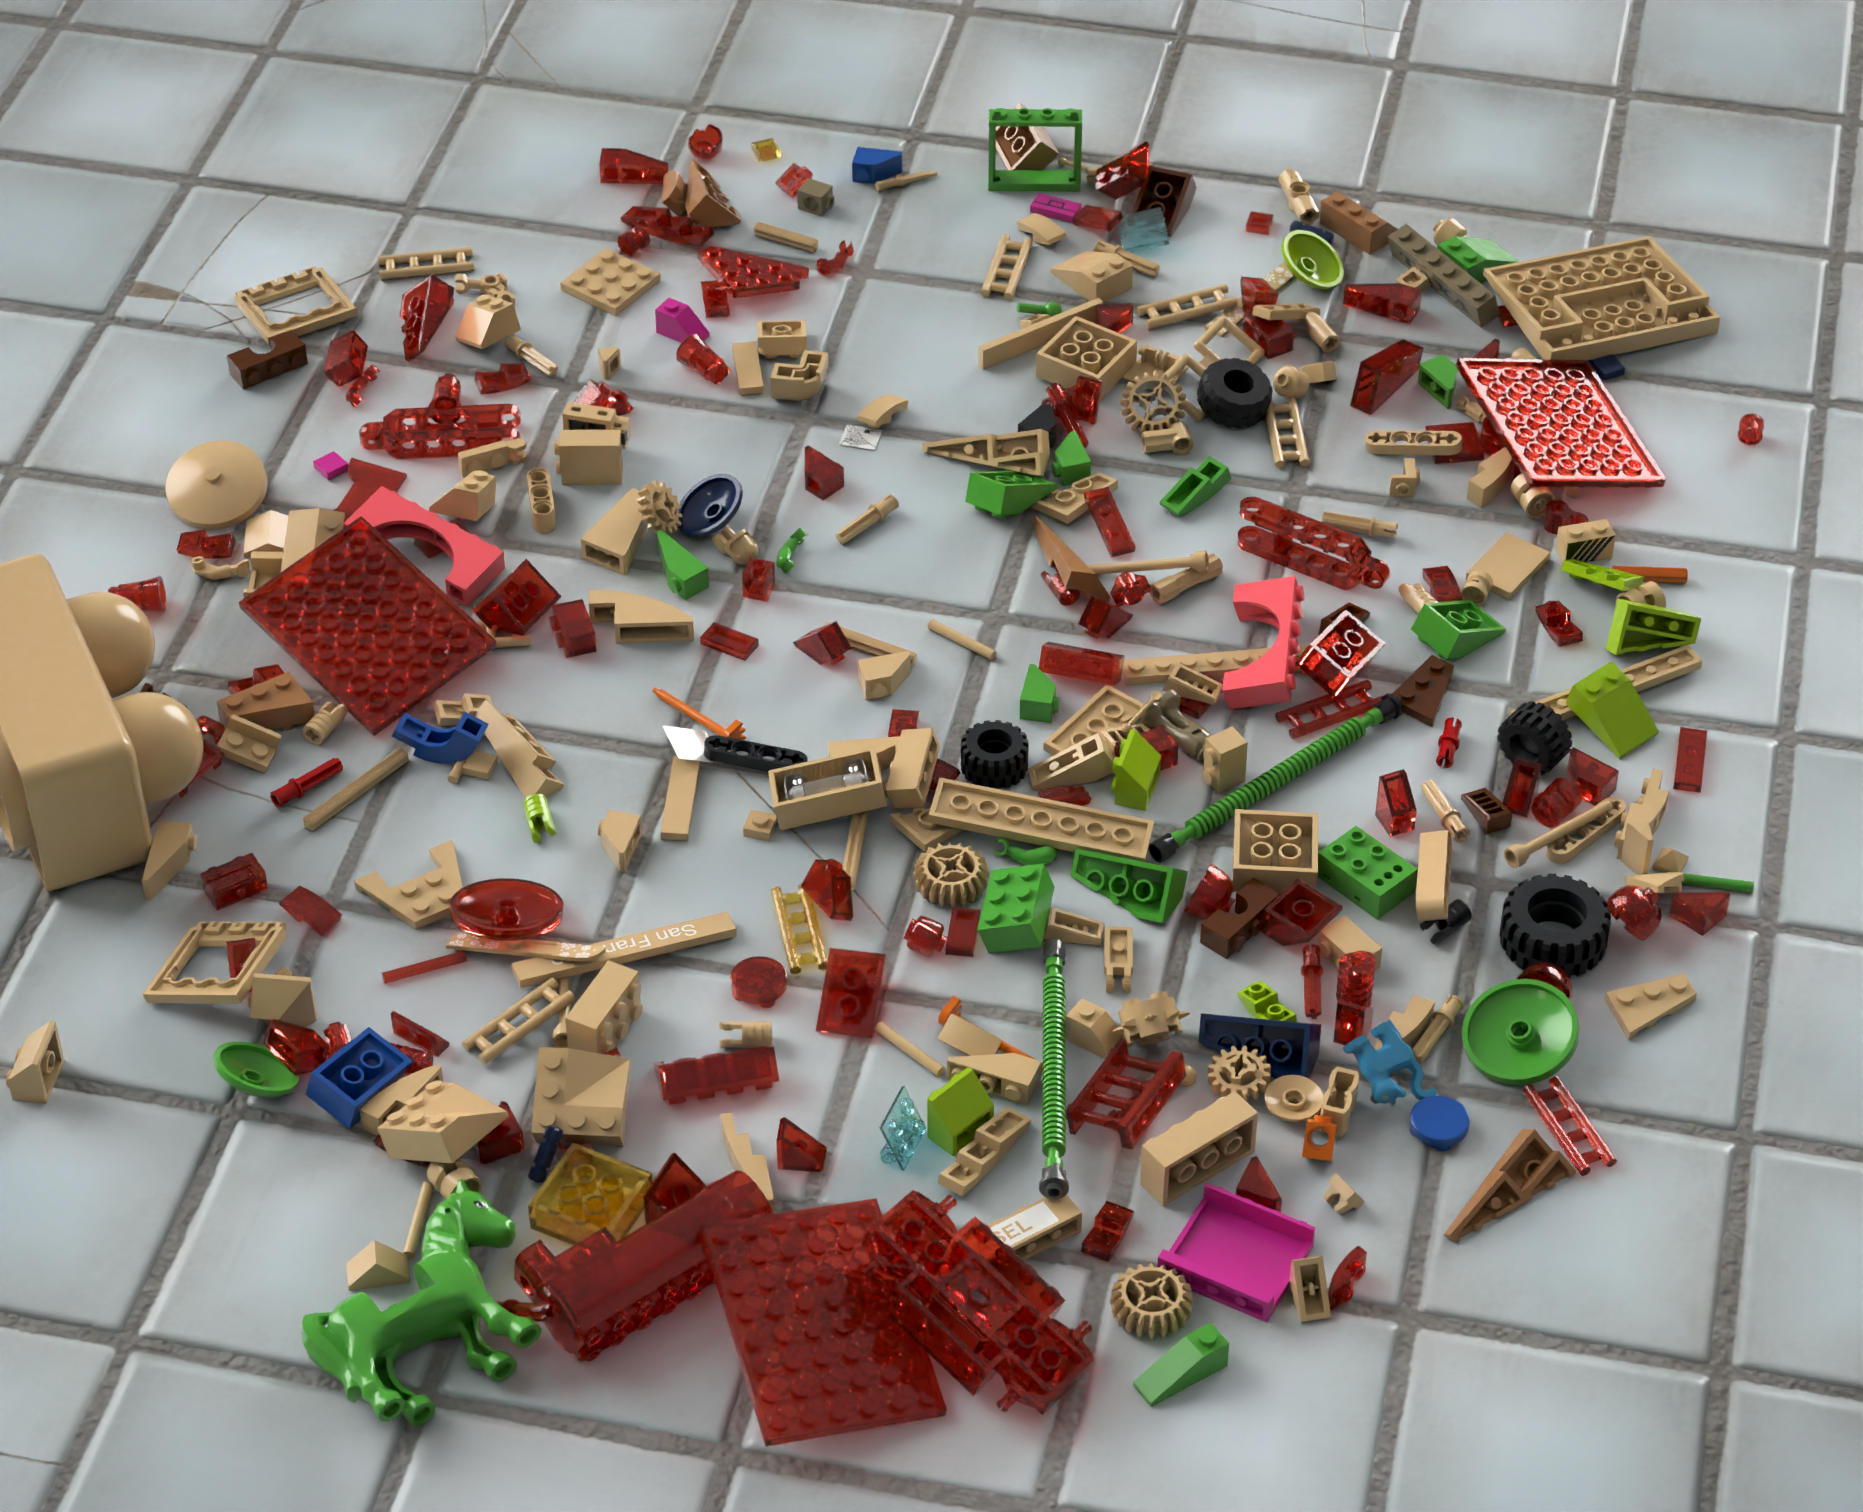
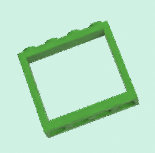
[988,108,1082,192]

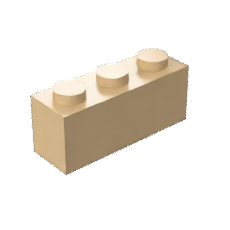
[884,728,940,809]

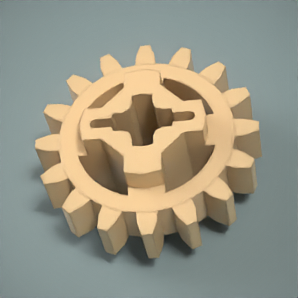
[637,480,683,535]
[1208,1046,1271,1102]

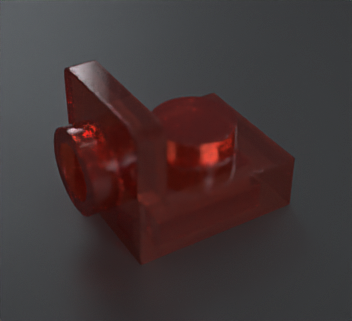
[775,163,813,198]

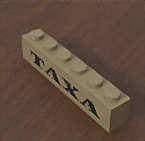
[1388,224,1499,327]

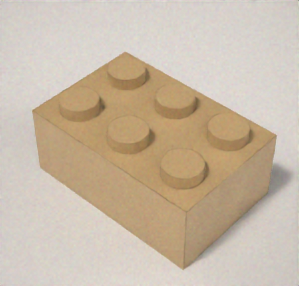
[565,960,643,1056]

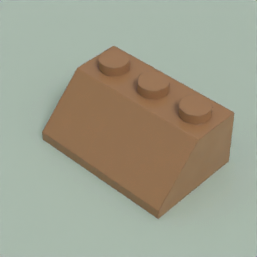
[996,103,1059,170]
[1319,191,1397,255]

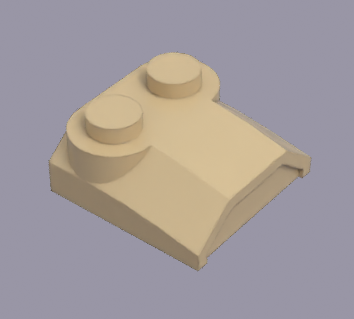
[757,320,807,358]

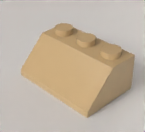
[279,508,345,594]

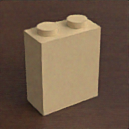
[554,430,623,485]

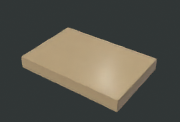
[1466,532,1550,600]

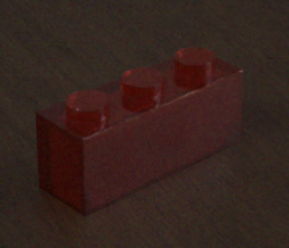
[1039,642,1125,686]

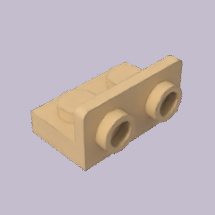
[215,715,281,774]

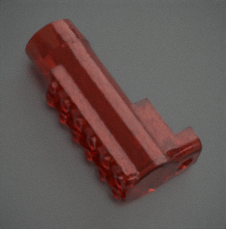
[514,1170,776,1362]

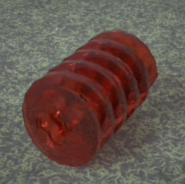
[1336,951,1376,1012]

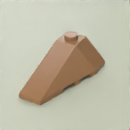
[685,160,741,228]

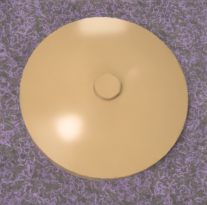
[166,441,268,530]

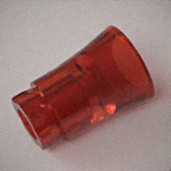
[676,334,729,384]
[428,373,463,425]
[108,576,167,612]

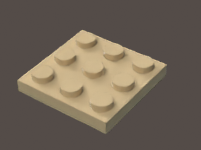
[560,248,661,316]

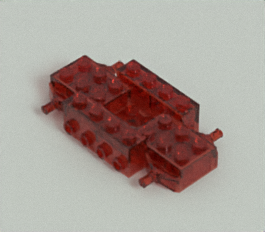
[860,1190,1094,1415]

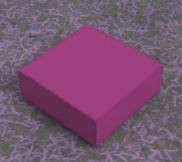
[313,451,349,480]

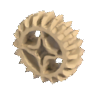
[1120,371,1187,435]
[914,842,989,908]
[1110,1262,1193,1340]

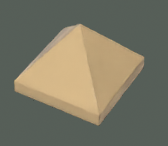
[1652,847,1689,873]

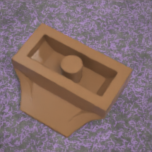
[662,170,687,216]

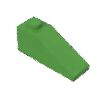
[657,529,709,600]
[1133,1322,1229,1407]

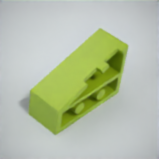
[1605,599,1702,655]

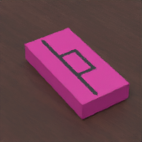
[1030,193,1082,223]

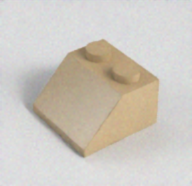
[455,295,521,349]
[429,470,496,521]
[6,1021,64,1104]

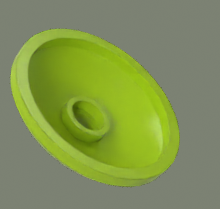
[1281,230,1344,290]

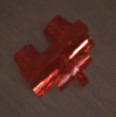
[1071,376,1103,425]

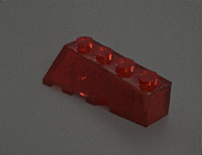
[653,1045,779,1104]

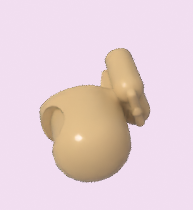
[711,526,758,565]

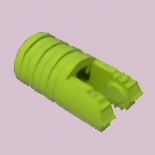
[523,794,556,843]

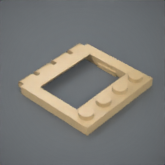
[234,266,357,346]
[143,922,287,1004]

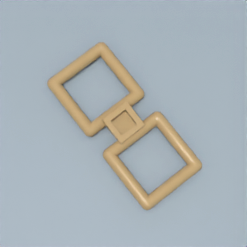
[1163,316,1264,421]

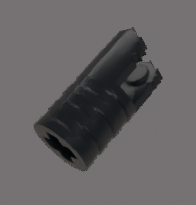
[1419,899,1472,945]

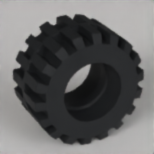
[1497,701,1572,776]
[961,720,1029,789]

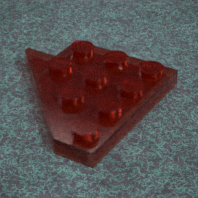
[697,246,809,298]

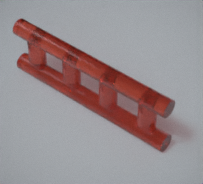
[1275,680,1382,739]
[1523,1076,1617,1176]

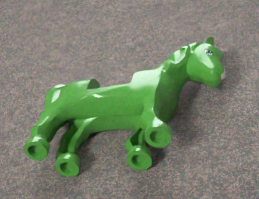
[302,1179,542,1426]

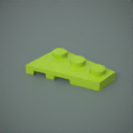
[1561,559,1644,591]

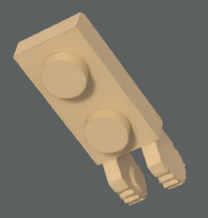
[458,438,527,478]
[1104,926,1133,992]

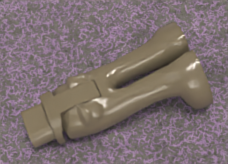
[1139,690,1211,762]

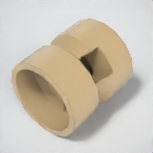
[1510,471,1556,518]
[1616,581,1666,608]
[427,1157,482,1199]

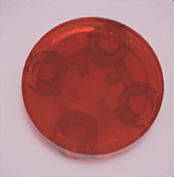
[730,956,788,1008]

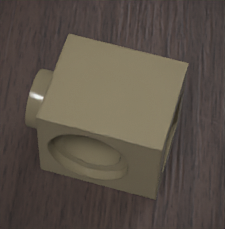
[797,178,835,217]

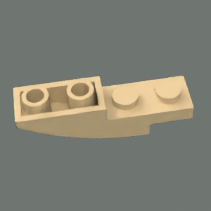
[1614,768,1669,859]

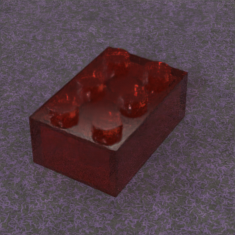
[1295,610,1385,698]

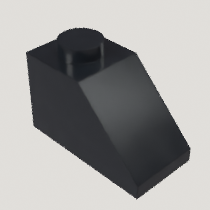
[1018,400,1057,448]

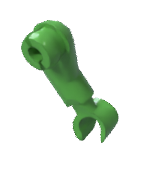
[776,527,808,574]
[995,838,1057,866]

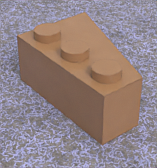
[216,672,315,731]

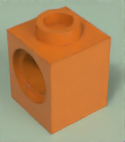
[1302,1115,1338,1161]

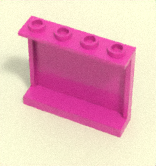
[1157,1183,1316,1323]

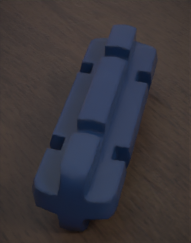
[1289,220,1334,245]
[528,1125,563,1183]

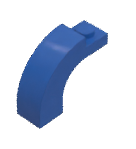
[392,712,489,764]

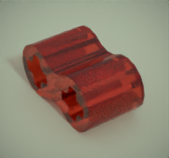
[1543,500,1588,535]

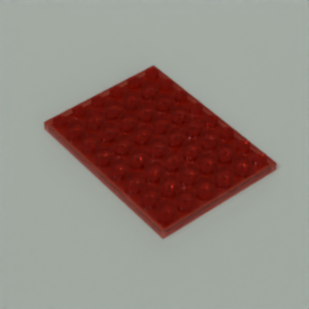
[1455,358,1666,488]
[239,516,497,736]
[700,1198,947,1446]

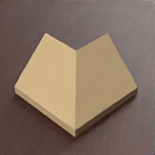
[250,973,317,1040]

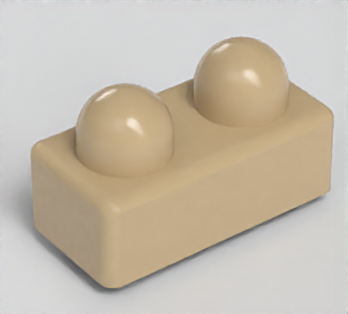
[0,553,203,892]

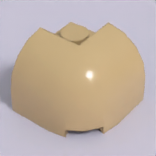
[770,350,828,401]

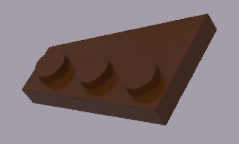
[1392,655,1454,727]

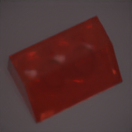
[472,559,562,636]

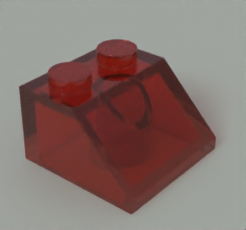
[1096,141,1149,200]
[1261,878,1343,946]

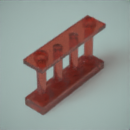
[1066,1038,1186,1150]

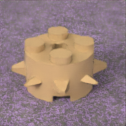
[1112,991,1190,1047]

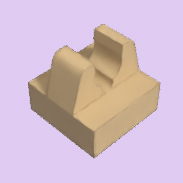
[1323,1173,1365,1215]

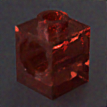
[742,558,775,602]

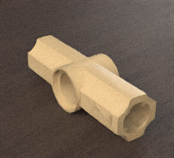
[1279,168,1319,225]

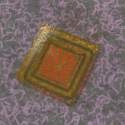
[751,138,781,162]

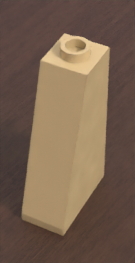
[581,488,648,575]

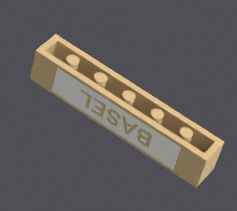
[909,1194,1082,1309]

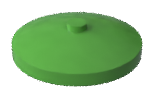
[1462,979,1580,1085]

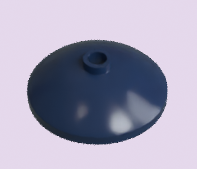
[678,474,743,538]

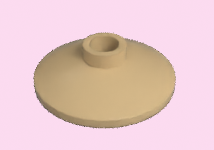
[1264,1075,1323,1122]

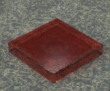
[1425,422,1485,464]

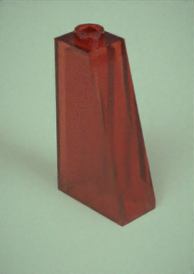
[1350,339,1424,415]

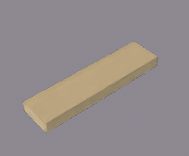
[660,756,701,841]

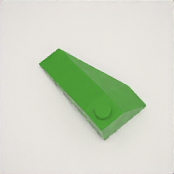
[1070,848,1188,924]

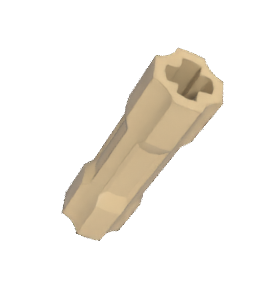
[1149,553,1223,605]

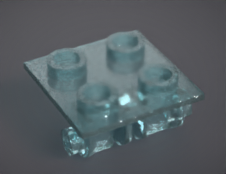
[880,1086,926,1170]

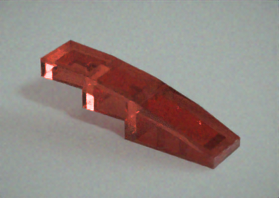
[620,206,714,246]

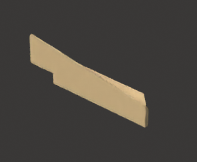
[475,699,564,798]

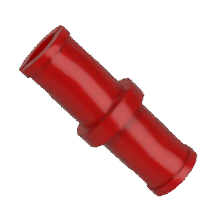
[1436,717,1462,768]

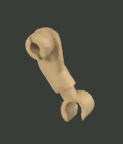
[191,556,250,580]

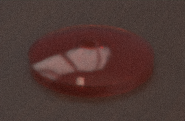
[450,878,563,941]

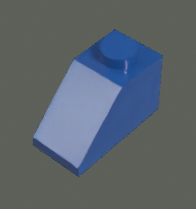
[852,147,903,184]

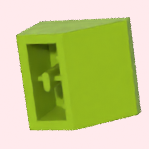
[1111,729,1161,811]
[927,1067,994,1156]

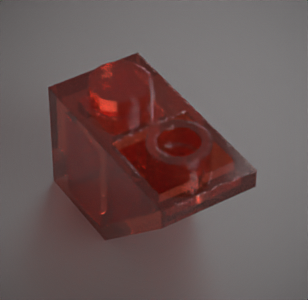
[573,379,633,416]
[805,445,844,500]

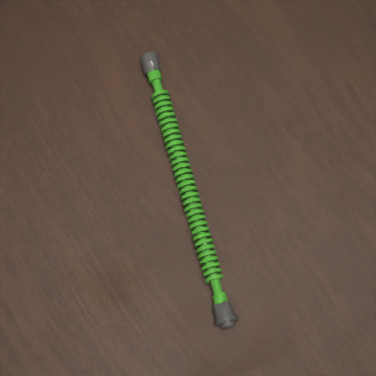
[1039,939,1069,1199]

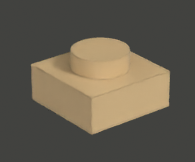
[743,810,778,841]

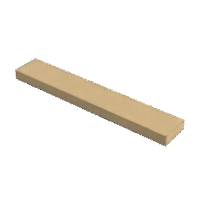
[978,298,1103,370]

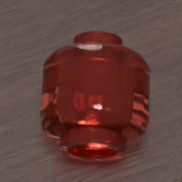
[903,916,947,957]

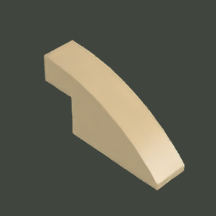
[589,590,694,643]

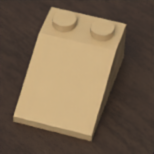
[1050,251,1133,302]

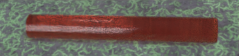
[382,950,467,984]

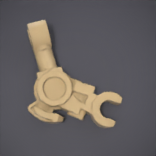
[455,273,515,305]

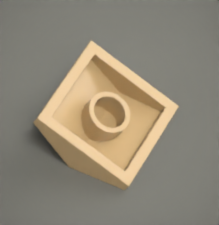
[243,510,288,558]

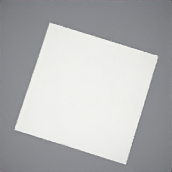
[662,725,723,764]

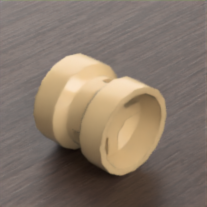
[1461,570,1493,606]

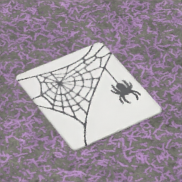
[839,425,882,450]

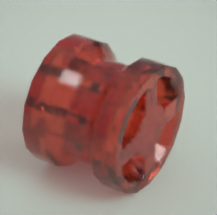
[1738,413,1765,445]

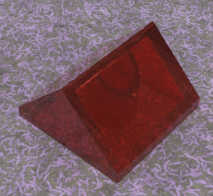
[643,1153,714,1237]

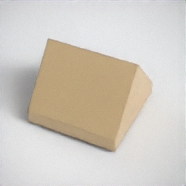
[597,347,621,380]

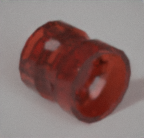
[617,225,650,256]

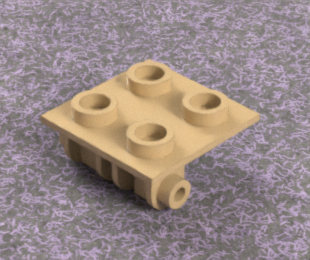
[1123,345,1189,395]

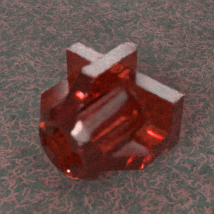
[1110,572,1152,608]

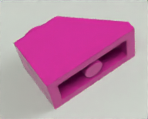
[655,298,709,349]

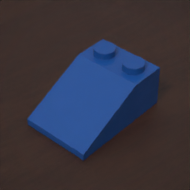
[305,1027,413,1129]

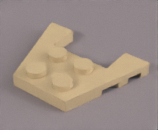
[354,840,466,929]

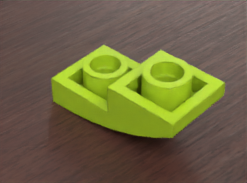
[1237,981,1297,1022]

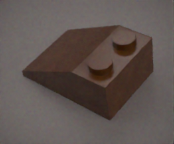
[1127,166,1197,237]

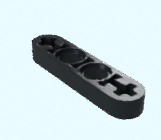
[704,735,808,772]

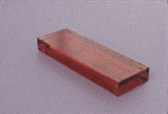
[1084,487,1136,558]
[1673,727,1707,793]

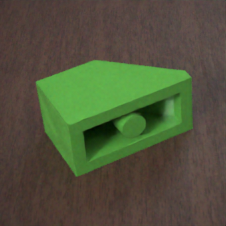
[1418,354,1458,409]
[1051,431,1091,486]
[1019,664,1060,723]

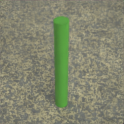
[1670,871,1754,893]

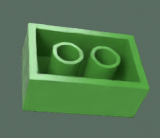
[977,863,1055,953]

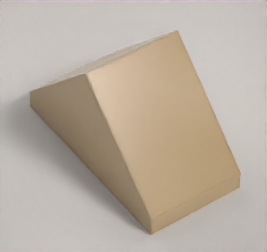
[346,1240,410,1291]
[1289,1256,1331,1322]

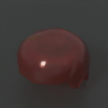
[688,124,723,159]

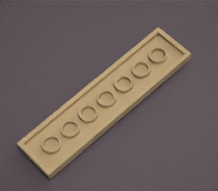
[928,778,1154,862]

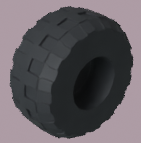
[1197,358,1273,429]

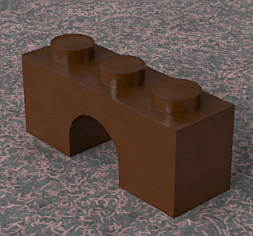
[227,330,308,390]
[1200,878,1280,959]

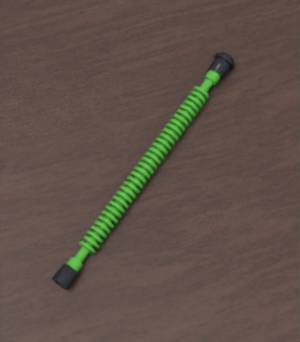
[1148,693,1403,863]

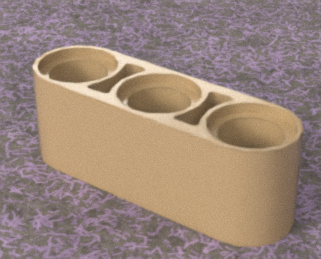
[527,468,556,534]

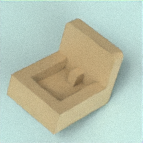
[1389,458,1420,497]

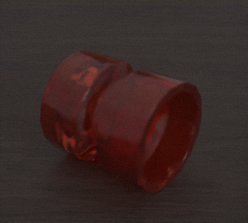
[1531,777,1582,828]

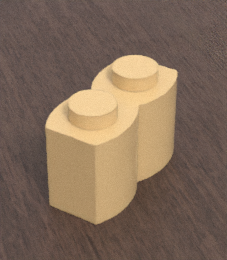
[1320,1067,1359,1137]

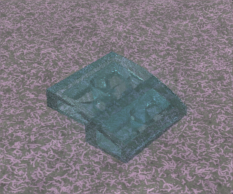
[1115,207,1169,253]

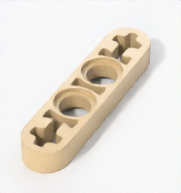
[1365,430,1462,455]
[1546,797,1626,864]

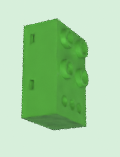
[1317,826,1418,920]

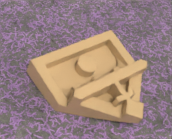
[1625,871,1684,896]

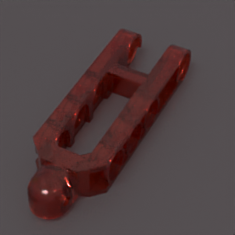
[359,404,521,459]
[1237,497,1390,591]

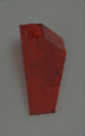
[400,274,454,362]

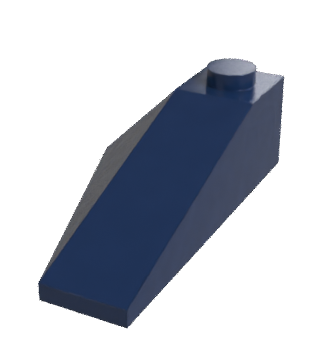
[1198,1013,1322,1079]

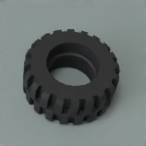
[1499,874,1611,979]

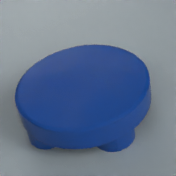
[1410,1096,1470,1152]

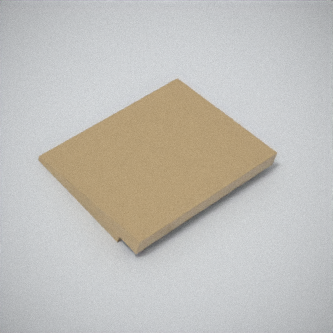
[1483,236,1721,368]

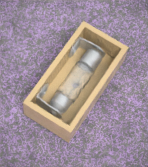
[768,746,887,831]

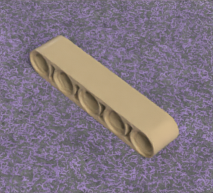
[1416,830,1452,922]

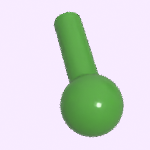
[1017,301,1062,317]

